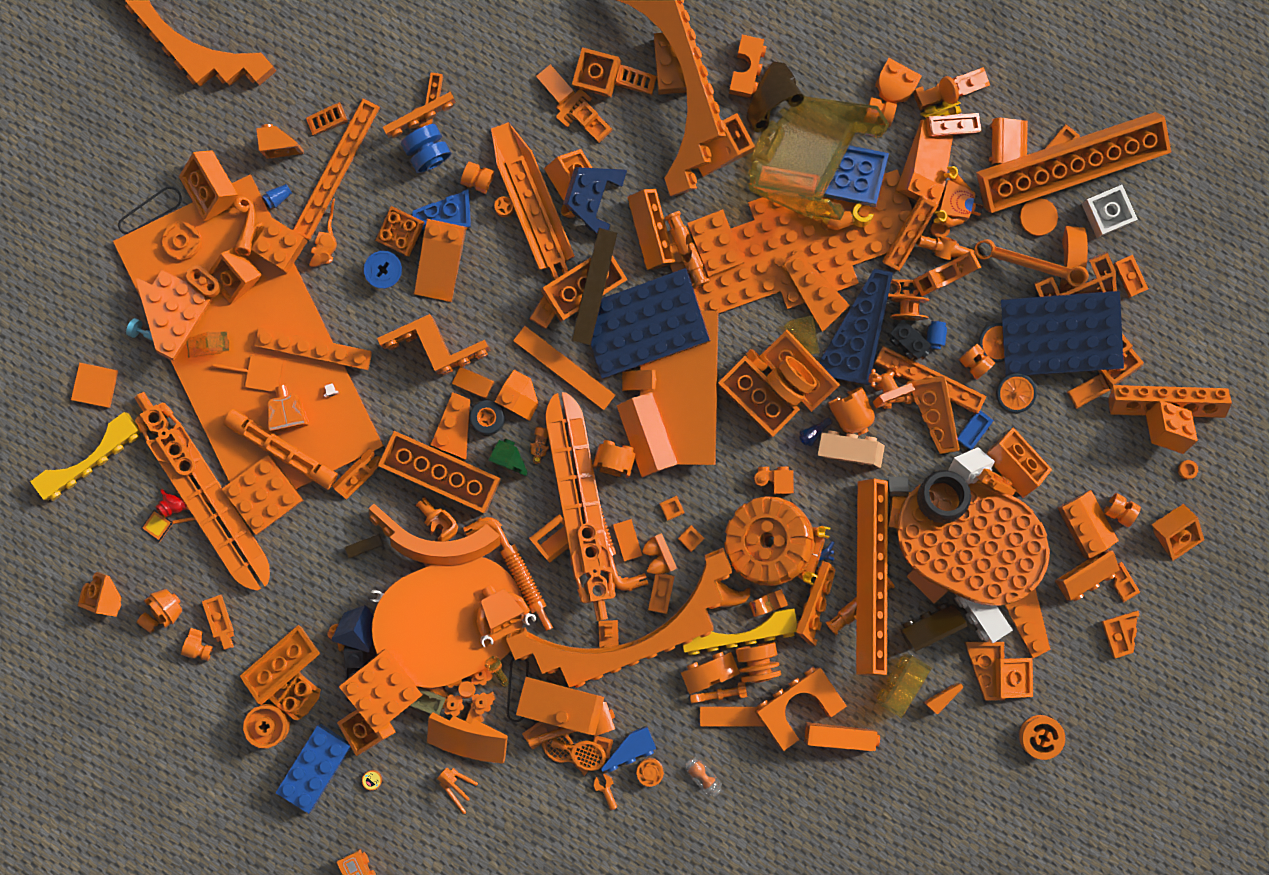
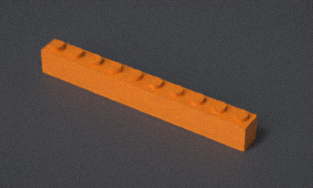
[856,479,888,676]

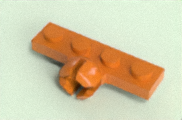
[383,91,456,138]

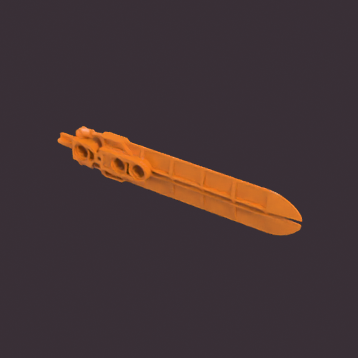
[134,392,270,591]
[546,392,616,621]

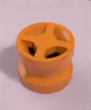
[494,196,514,218]

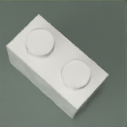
[949,448,995,484]

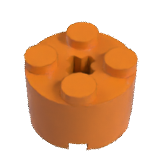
[593,440,636,478]

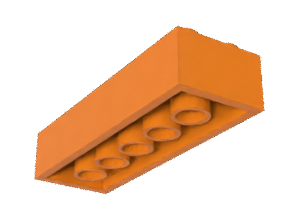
[378,431,501,514]

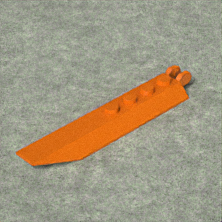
[491,122,575,280]

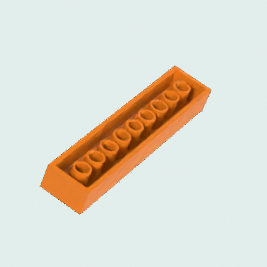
[976,112,1171,213]

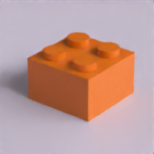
[572,47,622,98]
[251,217,308,273]
[1146,400,1198,454]
[337,710,396,756]

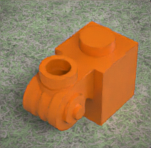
[754,467,794,494]

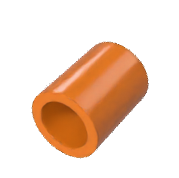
[136,612,159,633]

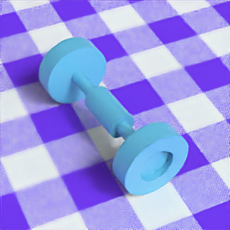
[126,318,153,341]

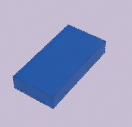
[957,410,994,451]

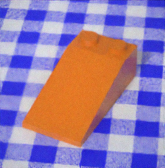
[896,120,953,204]
[414,219,467,302]

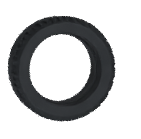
[917,470,971,524]

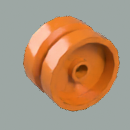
[767,356,817,405]
[243,703,290,748]

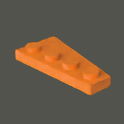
[783,251,850,332]
[907,375,960,454]
[796,561,836,646]
[1005,589,1050,659]

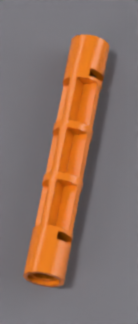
[223,409,338,490]

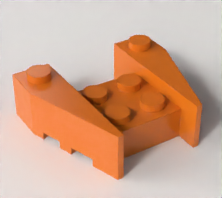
[1034,252,1117,297]

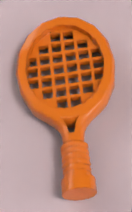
[542,735,588,776]
[551,738,606,771]

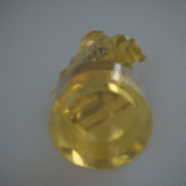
[485,656,509,687]

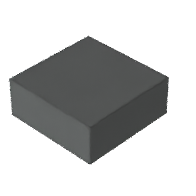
[888,477,909,496]

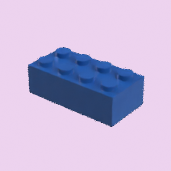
[276,724,351,814]

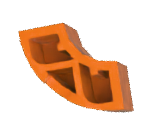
[681,651,740,694]

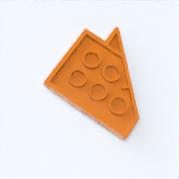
[136,270,213,361]

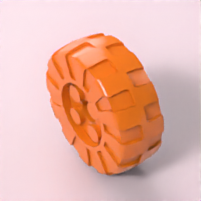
[724,496,815,586]

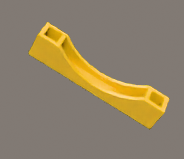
[30,412,140,501]
[682,608,797,655]

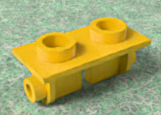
[920,101,961,121]

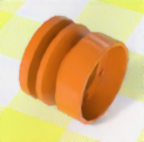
[735,642,781,683]

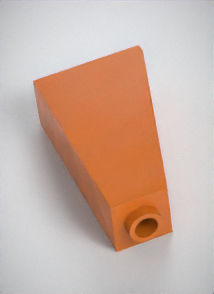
[804,722,880,751]

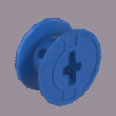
[364,251,402,289]

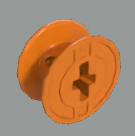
[890,296,930,321]

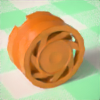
[636,758,664,787]

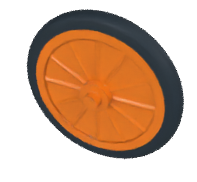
[978,322,1005,363]
[996,373,1037,413]

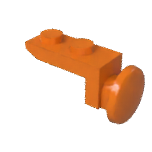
[939,67,990,104]

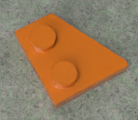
[1101,610,1139,658]

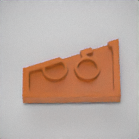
[964,642,1005,700]

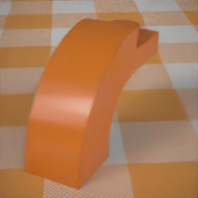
[913,250,981,296]

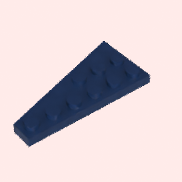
[819,269,893,385]

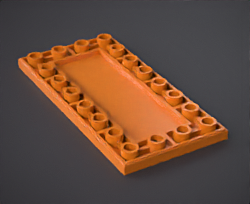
[640,311,718,465]

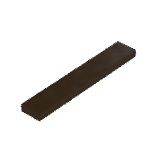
[571,228,618,345]

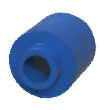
[926,321,947,350]

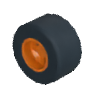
[469,400,505,435]

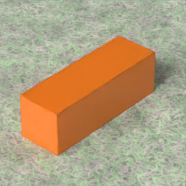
[425,72,443,105]

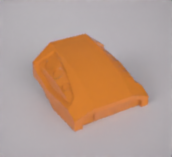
[269,672,321,721]

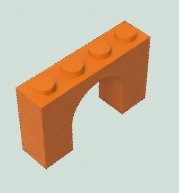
[755,666,847,751]

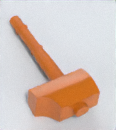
[527,701,615,747]

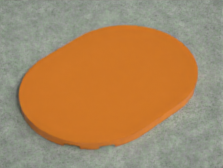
[897,480,1050,606]
[372,557,523,688]

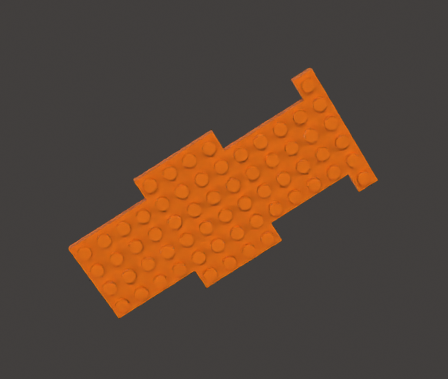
[668,169,922,314]

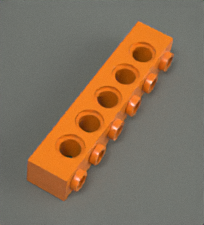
[1109,385,1232,418]

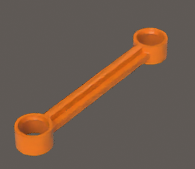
[974,239,1089,287]

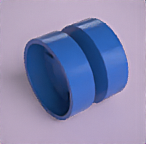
[401,124,452,173]

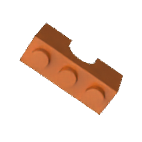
[729,35,767,98]

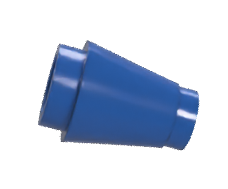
[262,184,292,209]

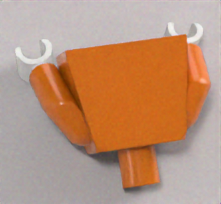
[477,585,536,647]

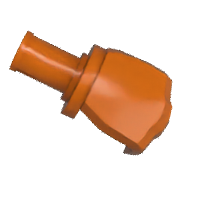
[416,497,458,542]

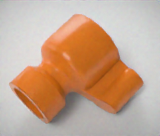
[181,628,213,661]

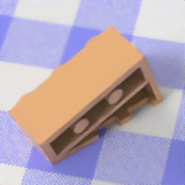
[818,430,885,468]

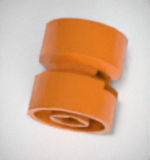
[864,97,897,128]
[460,161,495,194]
[959,344,995,380]
[1103,493,1141,527]

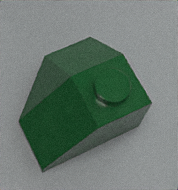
[489,439,528,476]

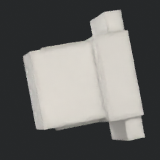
[324,384,339,398]

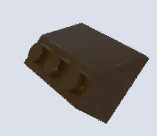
[900,602,968,652]

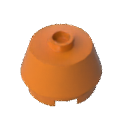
[144,589,182,628]

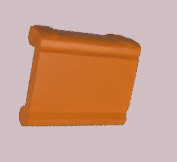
[989,118,1027,164]

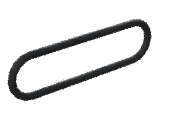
[506,657,529,722]

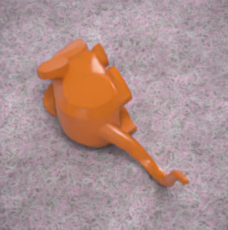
[309,198,337,267]

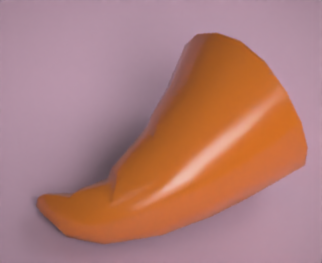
[716,579,751,607]

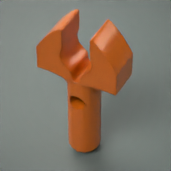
[594,773,617,810]

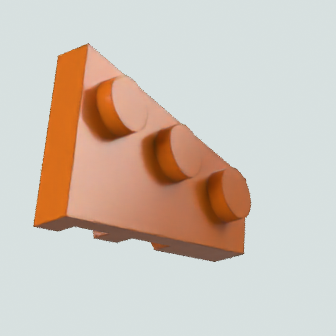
[431,392,471,459]

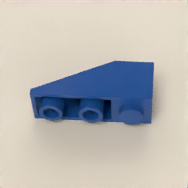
[601,726,656,773]

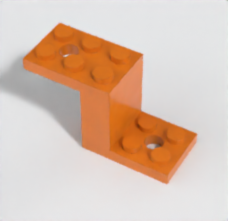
[377,314,491,376]

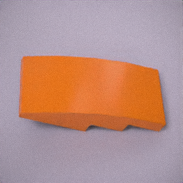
[427,712,508,764]

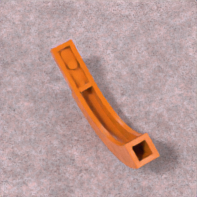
[368,504,500,566]

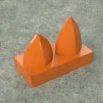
[642,533,677,574]

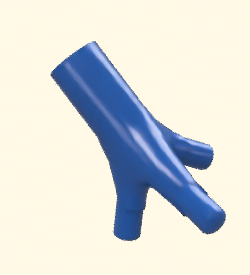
[819,541,834,561]

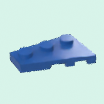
[412,189,471,231]

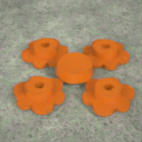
[443,667,493,717]

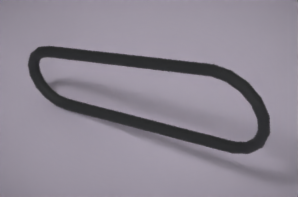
[118,186,182,234]

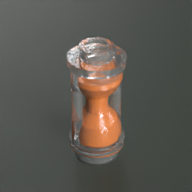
[684,756,723,797]

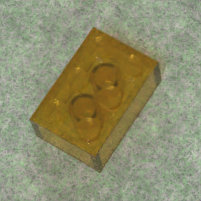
[876,654,932,718]

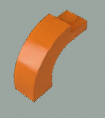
[1059,226,1088,293]

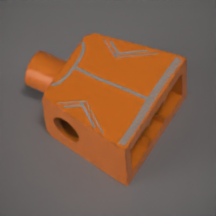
[268,385,309,432]

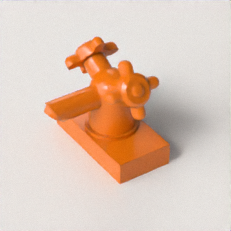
[868,364,915,409]

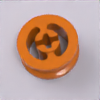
[1019,715,1065,760]

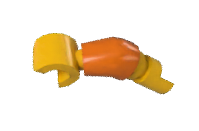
[806,200,874,230]

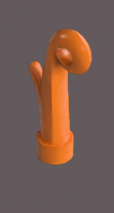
[234,196,263,256]

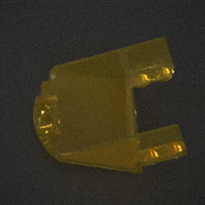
[748,96,889,220]

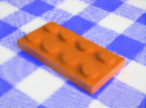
[759,330,840,412]
[240,625,320,705]

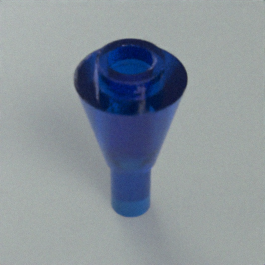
[799,418,832,446]

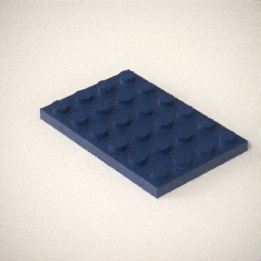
[591,268,711,379]
[1001,291,1124,376]

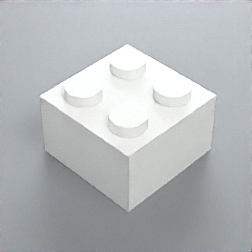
[1082,185,1138,238]

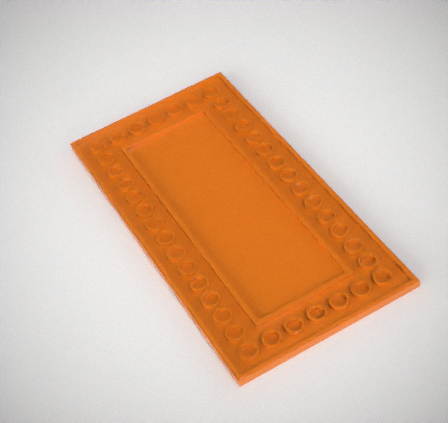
[113,174,384,490]

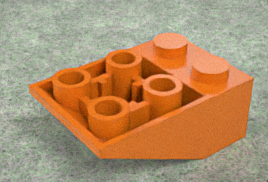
[698,113,755,177]

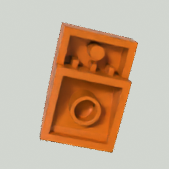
[1098,333,1144,389]

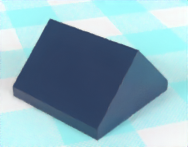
[331,605,374,653]

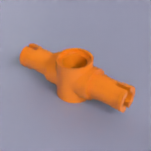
[916,235,974,260]

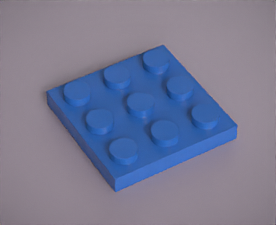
[820,142,889,207]

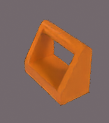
[529,514,569,563]

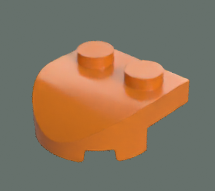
[875,58,922,104]

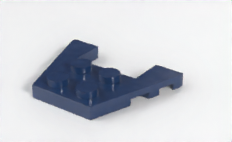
[563,167,627,235]

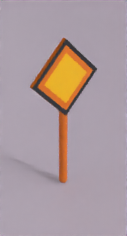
[141,509,196,542]

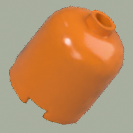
[829,387,875,436]

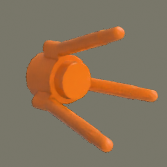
[437,768,478,814]

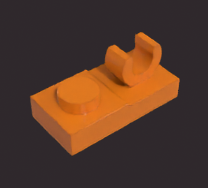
[599,620,619,648]

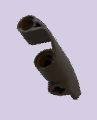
[746,61,804,133]

